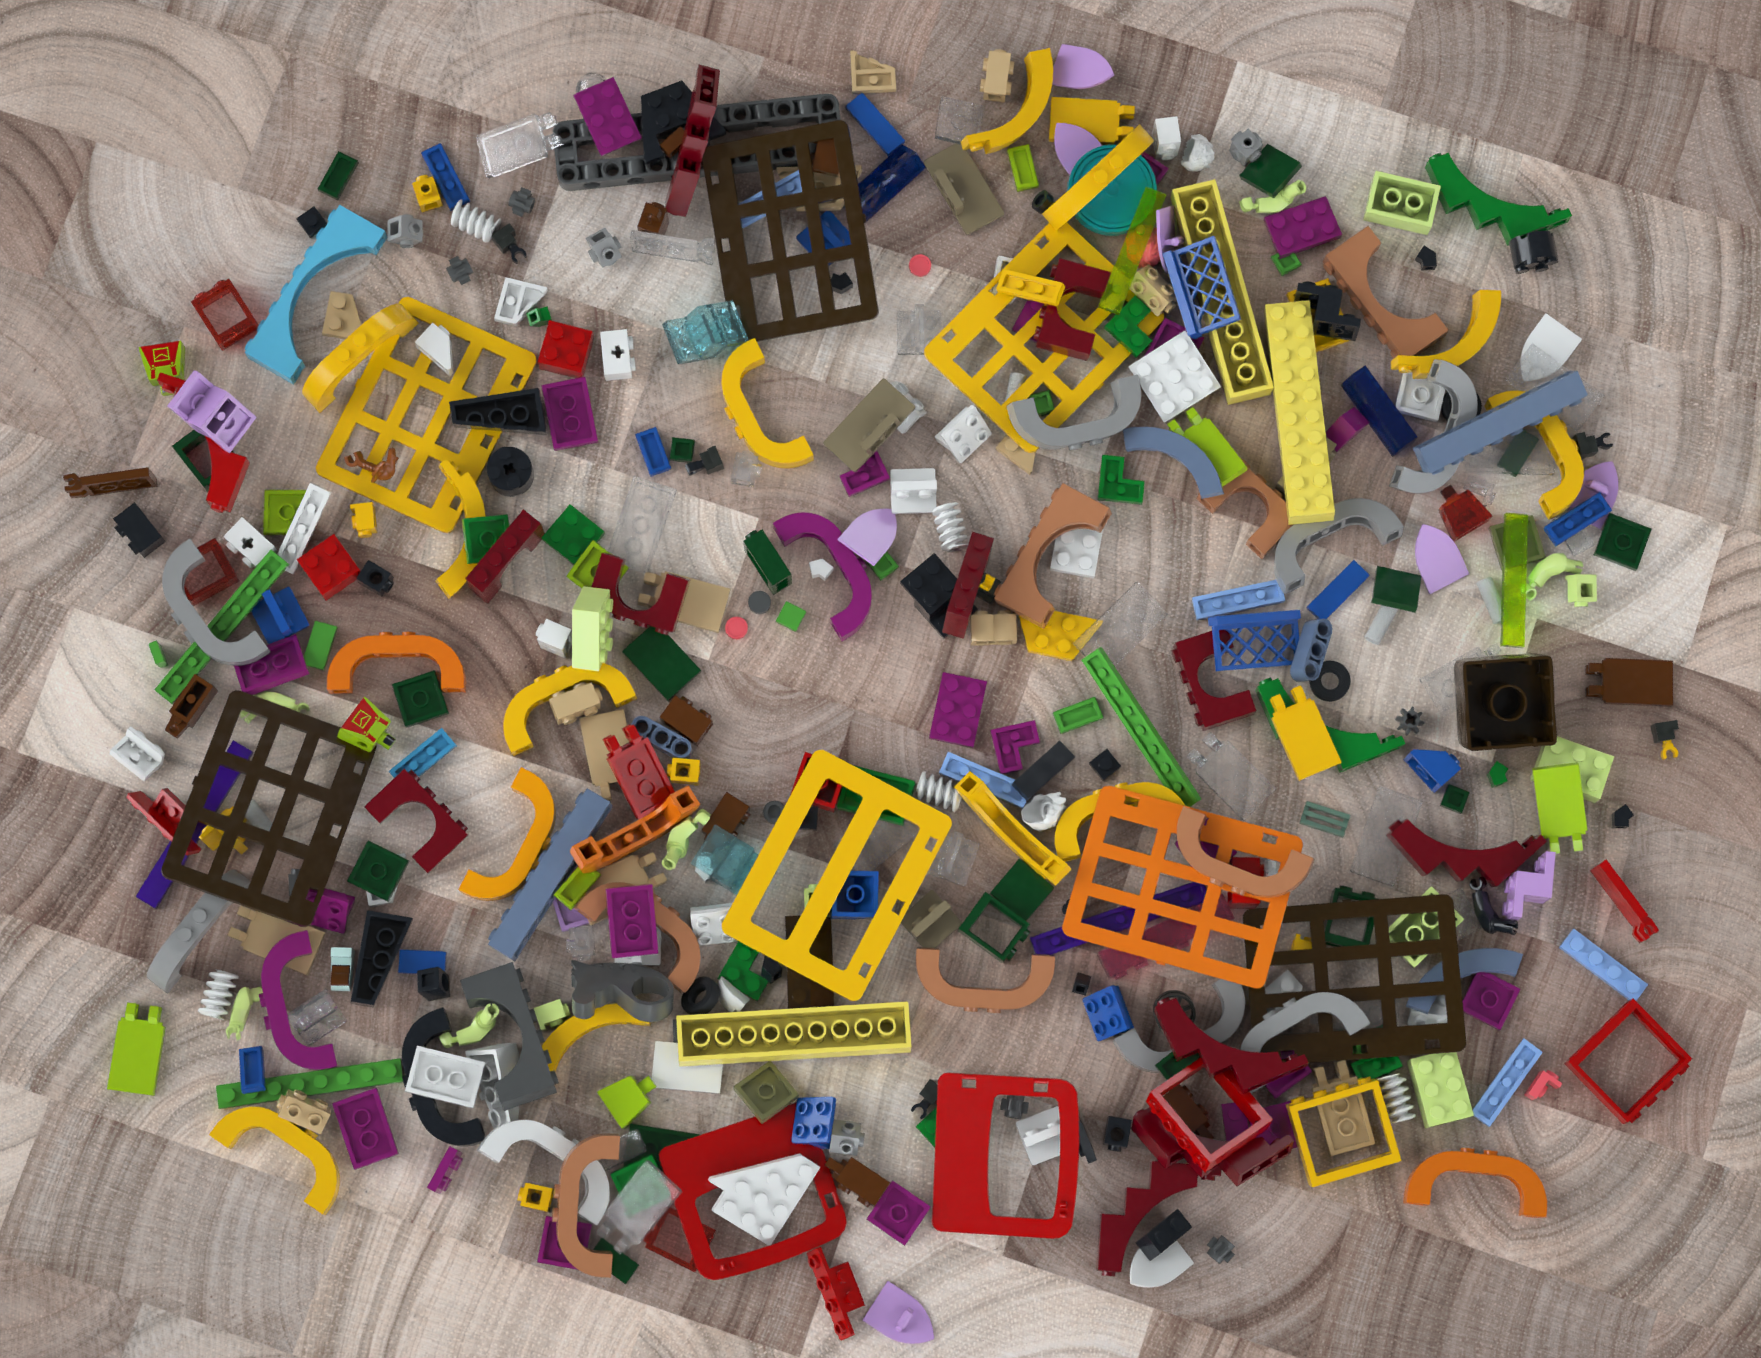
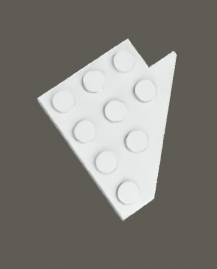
[708,1153,820,1245]

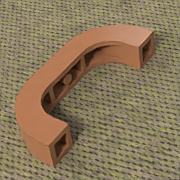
[1177,806,1315,898]
[574,882,701,994]
[916,947,1055,1013]
[552,1133,620,1278]

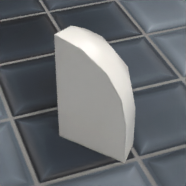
[717,976,750,1012]

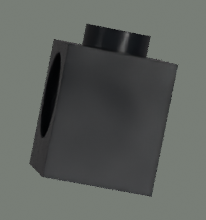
[356,560,394,597]
[417,967,450,1001]
[1103,1116,1132,1152]

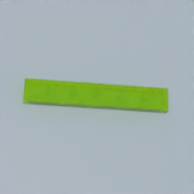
[1098,187,1167,315]
[1500,513,1528,648]

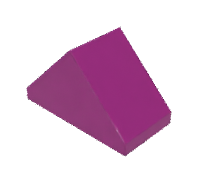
[1326,407,1370,452]

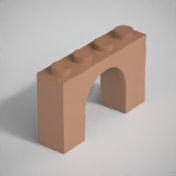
[1196,458,1295,559]

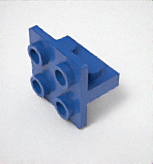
[796,211,851,266]
[251,587,310,644]
[1082,985,1134,1042]
[791,1096,836,1149]

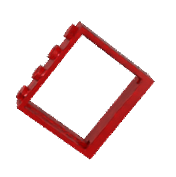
[1564,998,1692,1124]
[1146,1058,1273,1173]

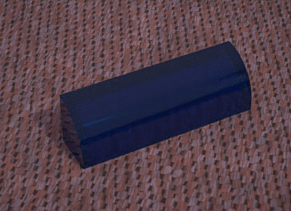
[1341,365,1417,457]

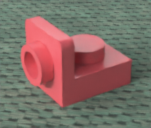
[1524,1070,1562,1100]

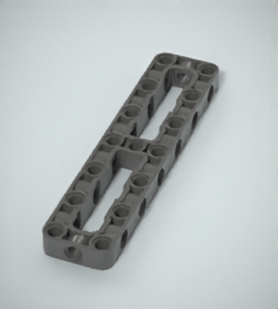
[553,94,841,191]

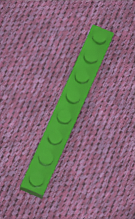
[154,550,290,704]
[1082,647,1201,807]
[216,1058,403,1109]

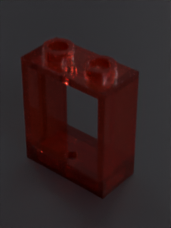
[191,279,258,351]
[184,538,240,606]
[643,1205,717,1273]

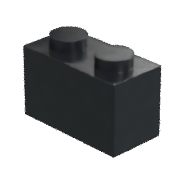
[113,502,166,558]
[1135,1209,1192,1261]

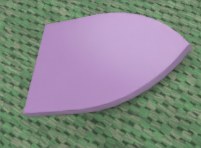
[1052,44,1114,89]
[1054,123,1102,175]
[1156,205,1184,274]
[1566,461,1618,529]
[838,509,897,566]
[1415,524,1469,594]
[862,1281,934,1344]

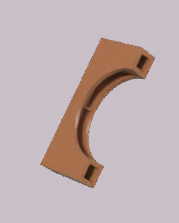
[1323,226,1449,359]
[994,483,1112,629]

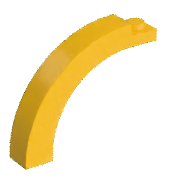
[961,48,1053,154]
[1391,289,1501,379]
[435,459,486,599]
[954,771,1071,886]
[542,1003,651,1072]

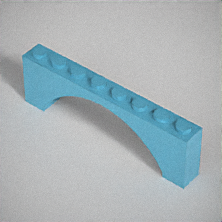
[245,205,387,385]

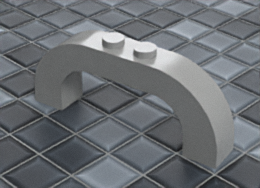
[1389,359,1478,493]
[1006,375,1141,451]
[1274,498,1404,595]
[162,539,270,666]
[147,869,250,994]
[1113,979,1245,1073]
[1240,992,1370,1094]

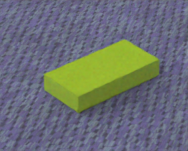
[1007,144,1039,192]
[553,867,601,910]

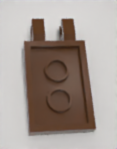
[63,467,158,498]
[1585,658,1673,707]

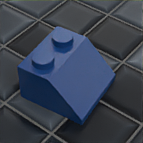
[1403,749,1461,793]
[830,871,879,920]

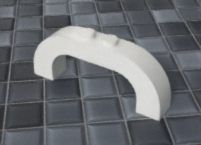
[477,1120,610,1226]

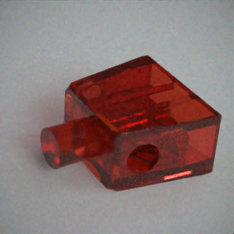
[1439,485,1492,542]

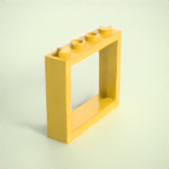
[1285,1076,1401,1187]

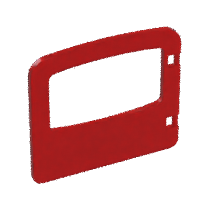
[932,1072,1080,1239]
[659,1102,847,1280]

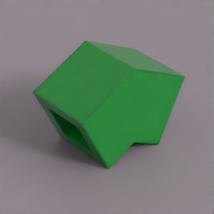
[526,306,552,327]
[1487,761,1509,788]

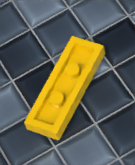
[996,269,1065,307]

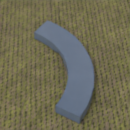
[1123,427,1224,499]
[1406,948,1523,1015]

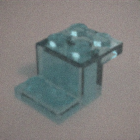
[662,300,749,365]
[691,825,759,896]

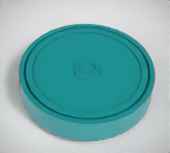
[1067,145,1157,236]

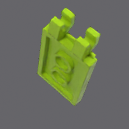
[1167,407,1247,487]
[1532,762,1588,854]
[107,1002,166,1096]

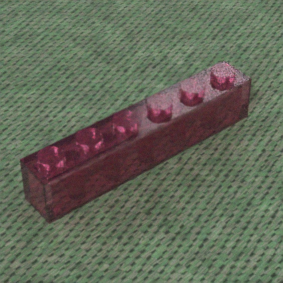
[1097,893,1235,980]

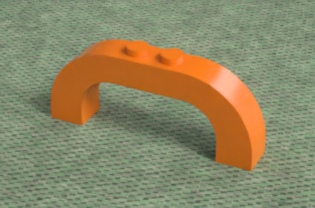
[327,632,466,694]
[570,785,700,874]
[1403,1148,1547,1218]

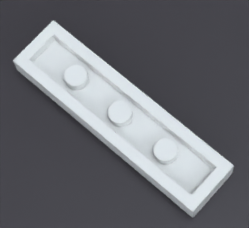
[277,483,332,574]

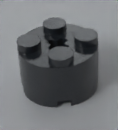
[1509,230,1558,274]
[487,446,534,497]

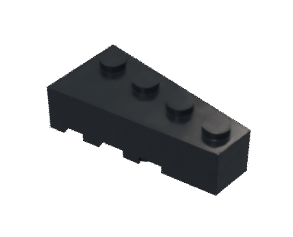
[449,388,547,435]
[351,910,413,1008]

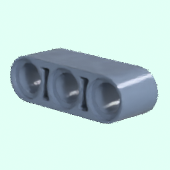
[1290,618,1333,682]
[631,716,692,759]

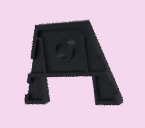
[641,80,726,165]

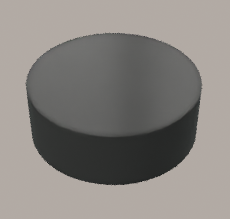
[748,591,771,614]
[763,801,785,824]

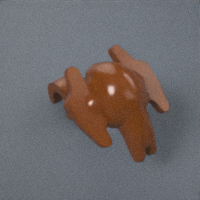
[344,447,399,483]

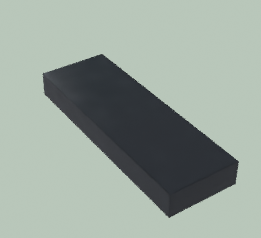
[1011,741,1075,801]

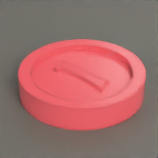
[909,254,931,277]
[725,617,748,640]

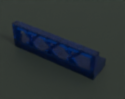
[843,144,926,222]

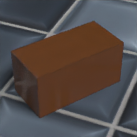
[660,127,684,159]

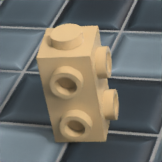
[980,49,1014,102]
[1126,264,1177,317]
[549,682,603,725]
[276,1089,331,1134]

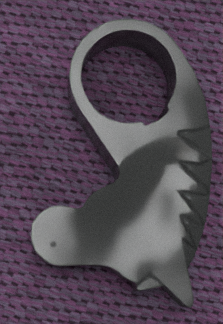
[571,960,674,1022]

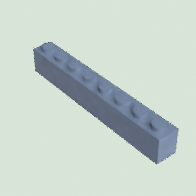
[1413,371,1588,475]
[488,788,613,962]

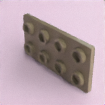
[923,141,1004,235]
[823,378,916,472]

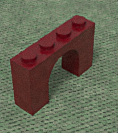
[1033,258,1111,361]
[465,509,545,604]
[942,532,994,639]
[591,552,691,635]
[1171,630,1257,731]
[364,769,468,873]

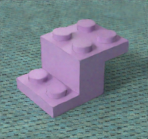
[167,370,257,453]
[1502,851,1556,921]

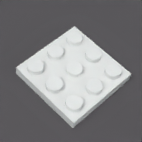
[1128,331,1221,423]

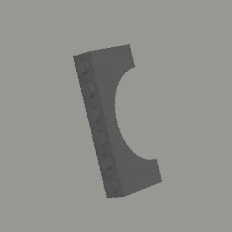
[460,962,559,1111]

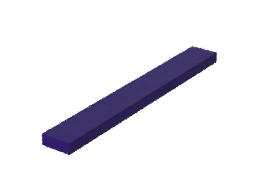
[135,740,254,909]
[1030,882,1207,955]

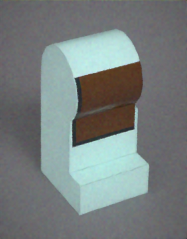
[331,947,355,991]

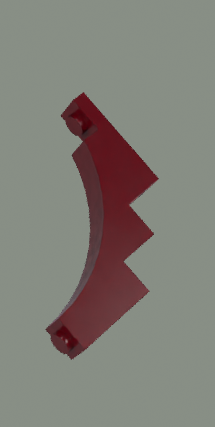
[665,64,720,217]
[1386,819,1547,888]
[1154,997,1308,1094]
[1131,1107,1294,1187]
[1096,1161,1222,1277]

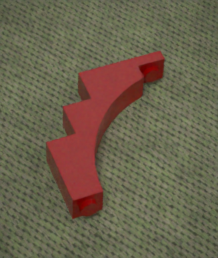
[157,372,250,513]

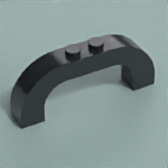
[402,1007,486,1147]

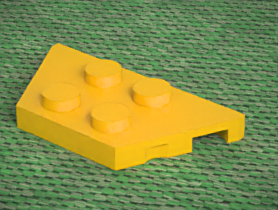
[1019,611,1102,661]

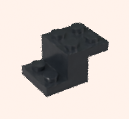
[1294,281,1361,341]
[900,553,978,639]

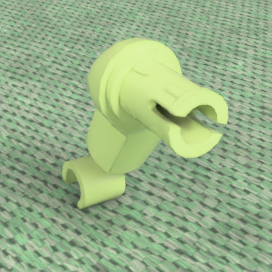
[1239,180,1306,213]
[1520,553,1583,600]
[240,691,310,724]
[662,809,711,870]
[226,986,263,1040]
[439,1003,499,1048]

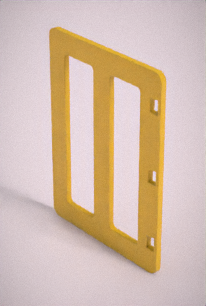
[722,750,952,1001]

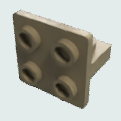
[901,890,962,948]

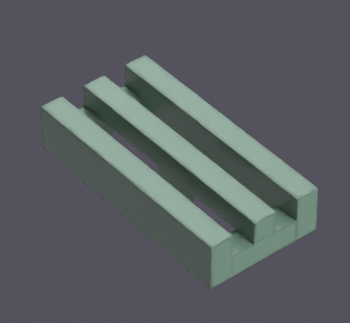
[1299,801,1350,838]

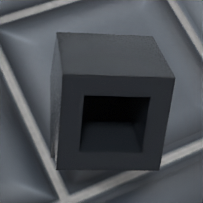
[1415,245,1437,271]
[831,272,853,294]
[1612,804,1634,829]
[761,956,782,984]
[1072,972,1092,996]

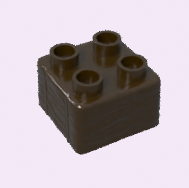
[1454,653,1557,751]

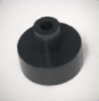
[1032,190,1054,214]

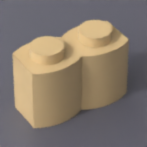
[970,610,1017,646]

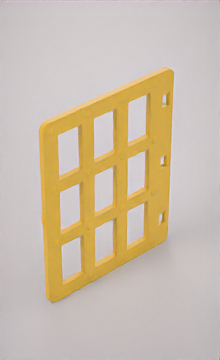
[924,222,1164,453]
[316,297,537,533]

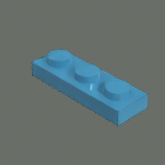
[389,728,457,778]

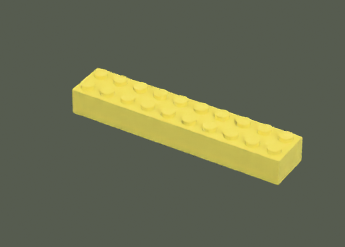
[1170,179,1274,405]
[1264,300,1335,525]
[676,1002,912,1067]

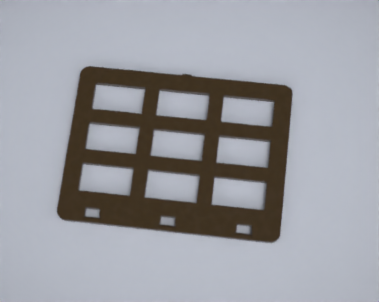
[702,120,879,345]
[161,690,377,927]
[1243,894,1466,1063]

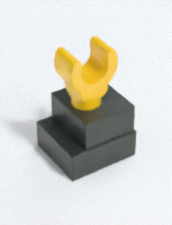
[976,572,1002,604]
[1650,720,1679,760]

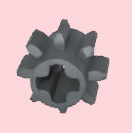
[508,187,535,217]
[446,256,473,285]
[1395,706,1425,736]
[1000,1095,1029,1119]
[1207,1235,1235,1264]

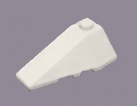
[465,1043,519,1129]

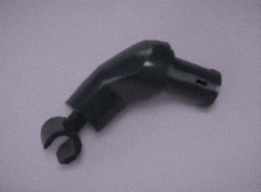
[1469,877,1518,935]

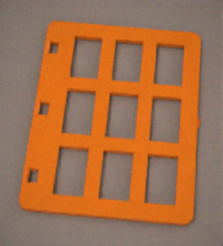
[1062,786,1303,989]

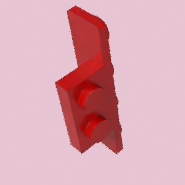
[126,788,201,856]
[807,1247,865,1341]

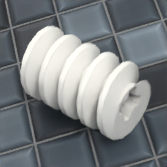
[451,199,501,243]
[932,502,968,552]
[915,771,962,812]
[198,969,239,1020]
[1377,1073,1416,1124]

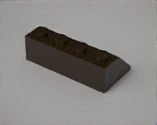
[785,916,834,1009]

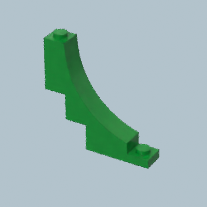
[1425,153,1572,246]
[1255,677,1405,773]

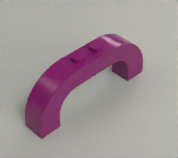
[773,512,872,642]
[259,930,337,1070]

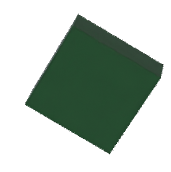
[670,437,695,463]
[1440,784,1470,814]

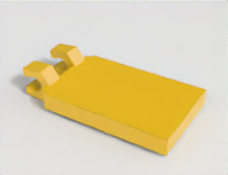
[1049,97,1135,145]
[1270,685,1342,781]

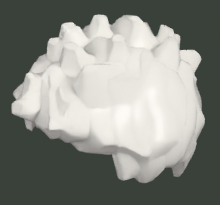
[1181,134,1215,172]
[1021,792,1066,833]

